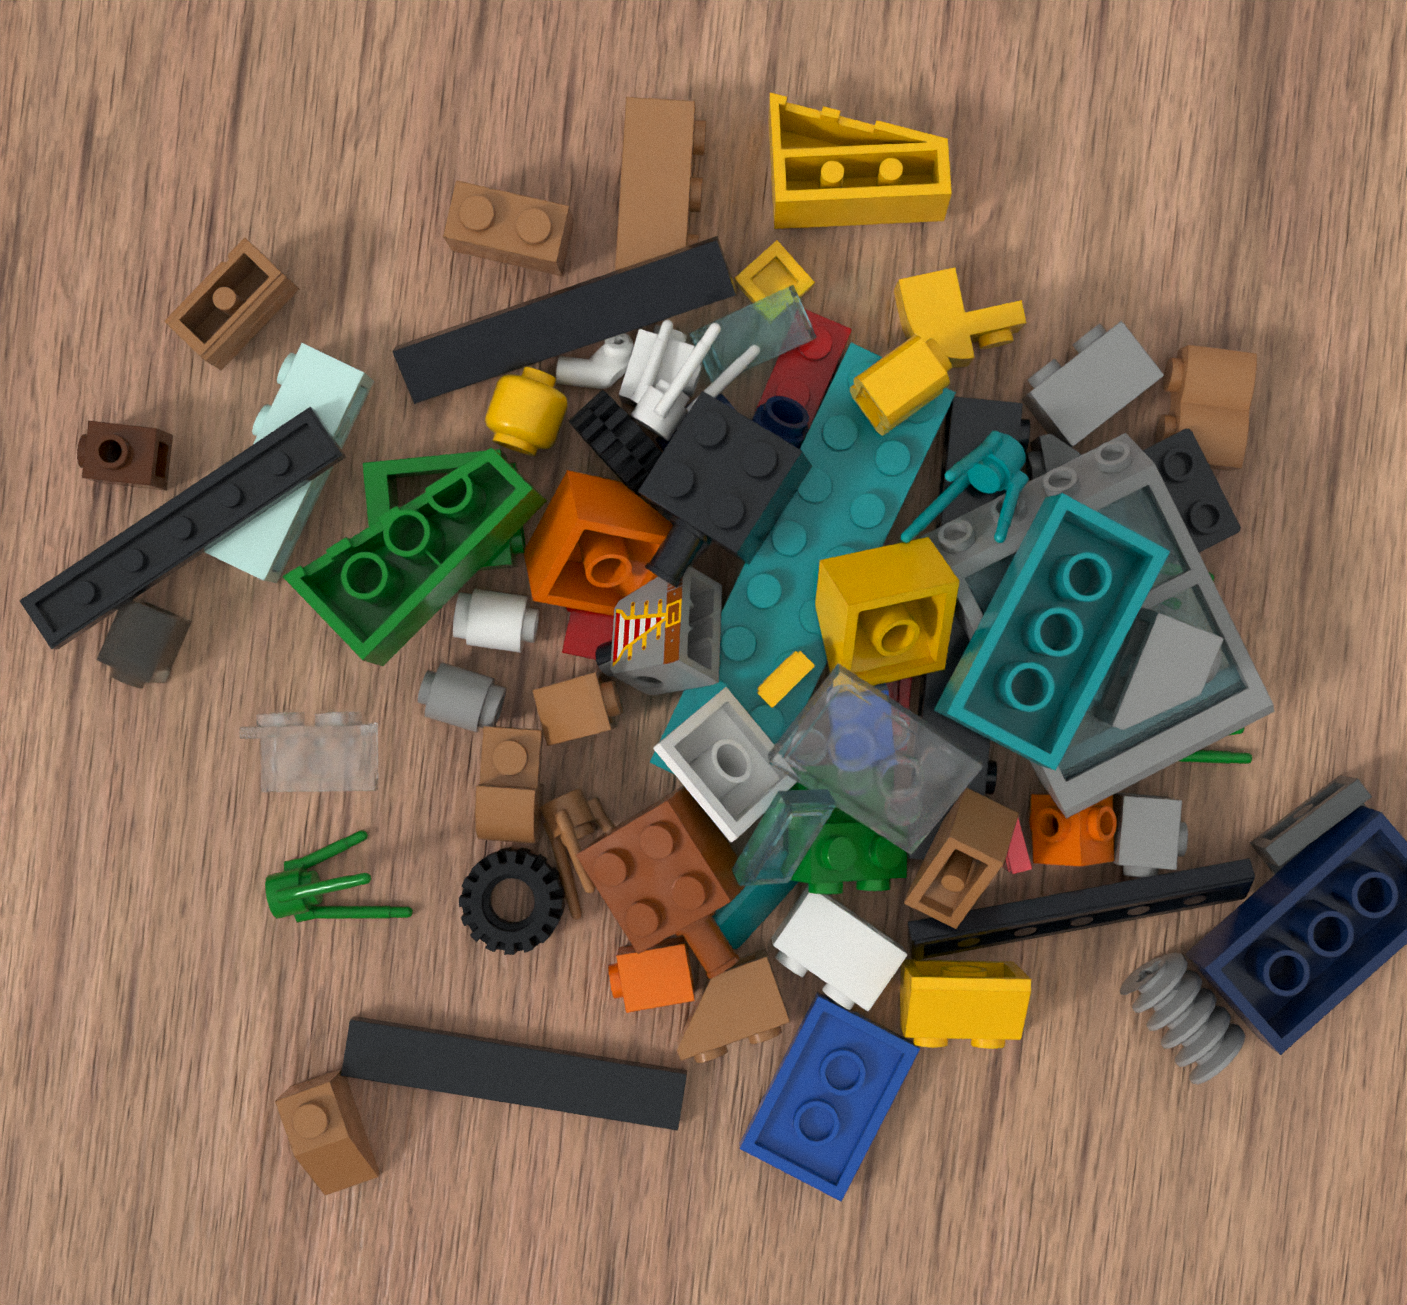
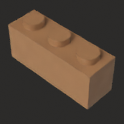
[615,97,706,271]

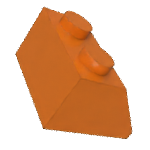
[524,470,673,616]

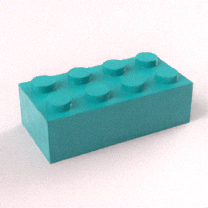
[934,493,1170,771]

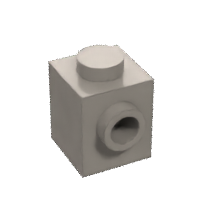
[1113,792,1188,878]

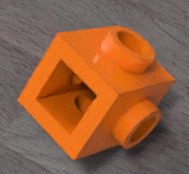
[1029,793,1117,866]

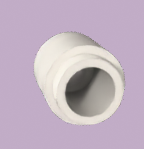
[453,589,539,653]

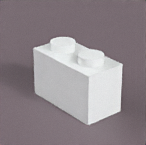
[771,885,908,1011]

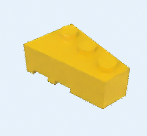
[768,92,952,229]

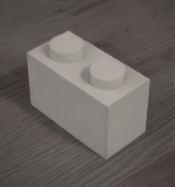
[1021,321,1164,448]

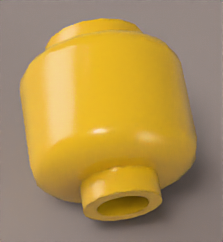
[485,367,568,456]

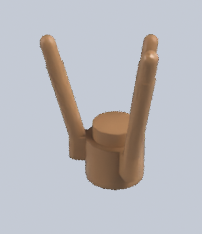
[540,789,615,920]

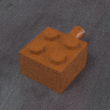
[576,785,751,979]

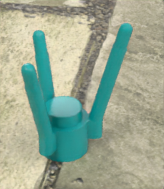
[901,430,1029,543]

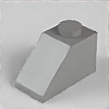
[1094,607,1224,730]

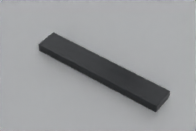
[392,236,736,404]
[19,407,346,649]
[908,858,1255,961]
[341,1016,687,1131]

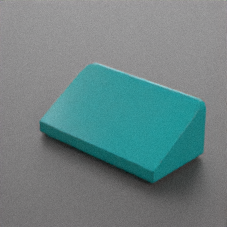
[712,840,798,949]

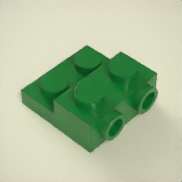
[785,761,907,894]

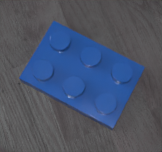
[739,992,920,1202]

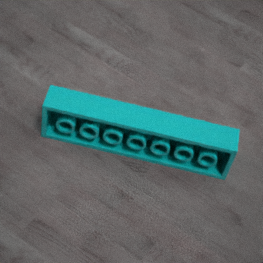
[649,342,956,775]

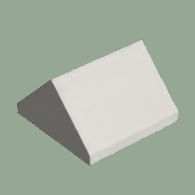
[653,687,801,842]

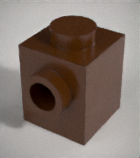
[77,420,173,491]

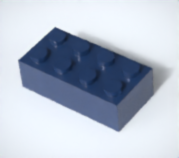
[1184,805,1407,1055]

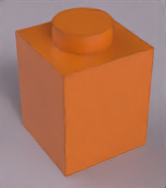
[608,936,695,1013]

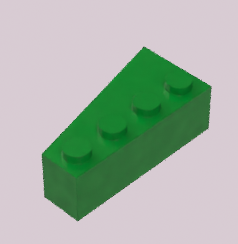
[282,447,547,666]

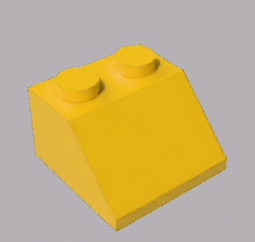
[815,537,960,694]
[900,959,1031,1049]

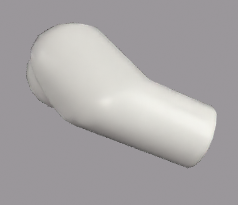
[556,333,633,389]

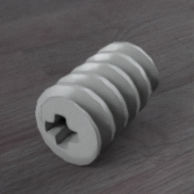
[1120,952,1245,1085]

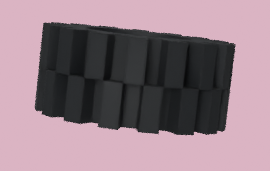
[568,390,662,497]
[459,847,565,955]

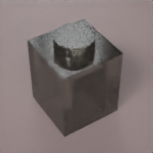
[96,598,192,689]

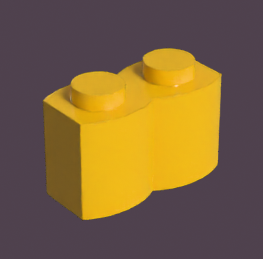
[850,335,952,436]

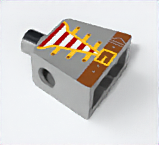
[595,566,722,695]

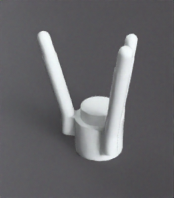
[630,320,760,441]

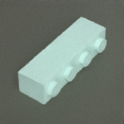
[205,343,374,583]

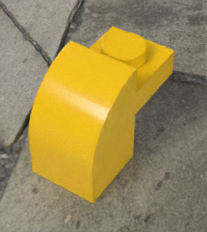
[894,267,1027,368]

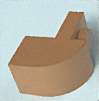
[475,726,544,844]

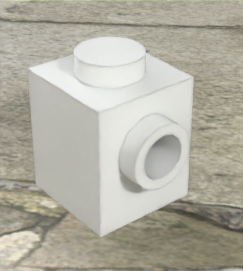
[619,325,702,407]

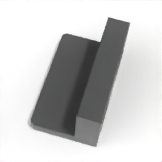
[1250,775,1372,875]

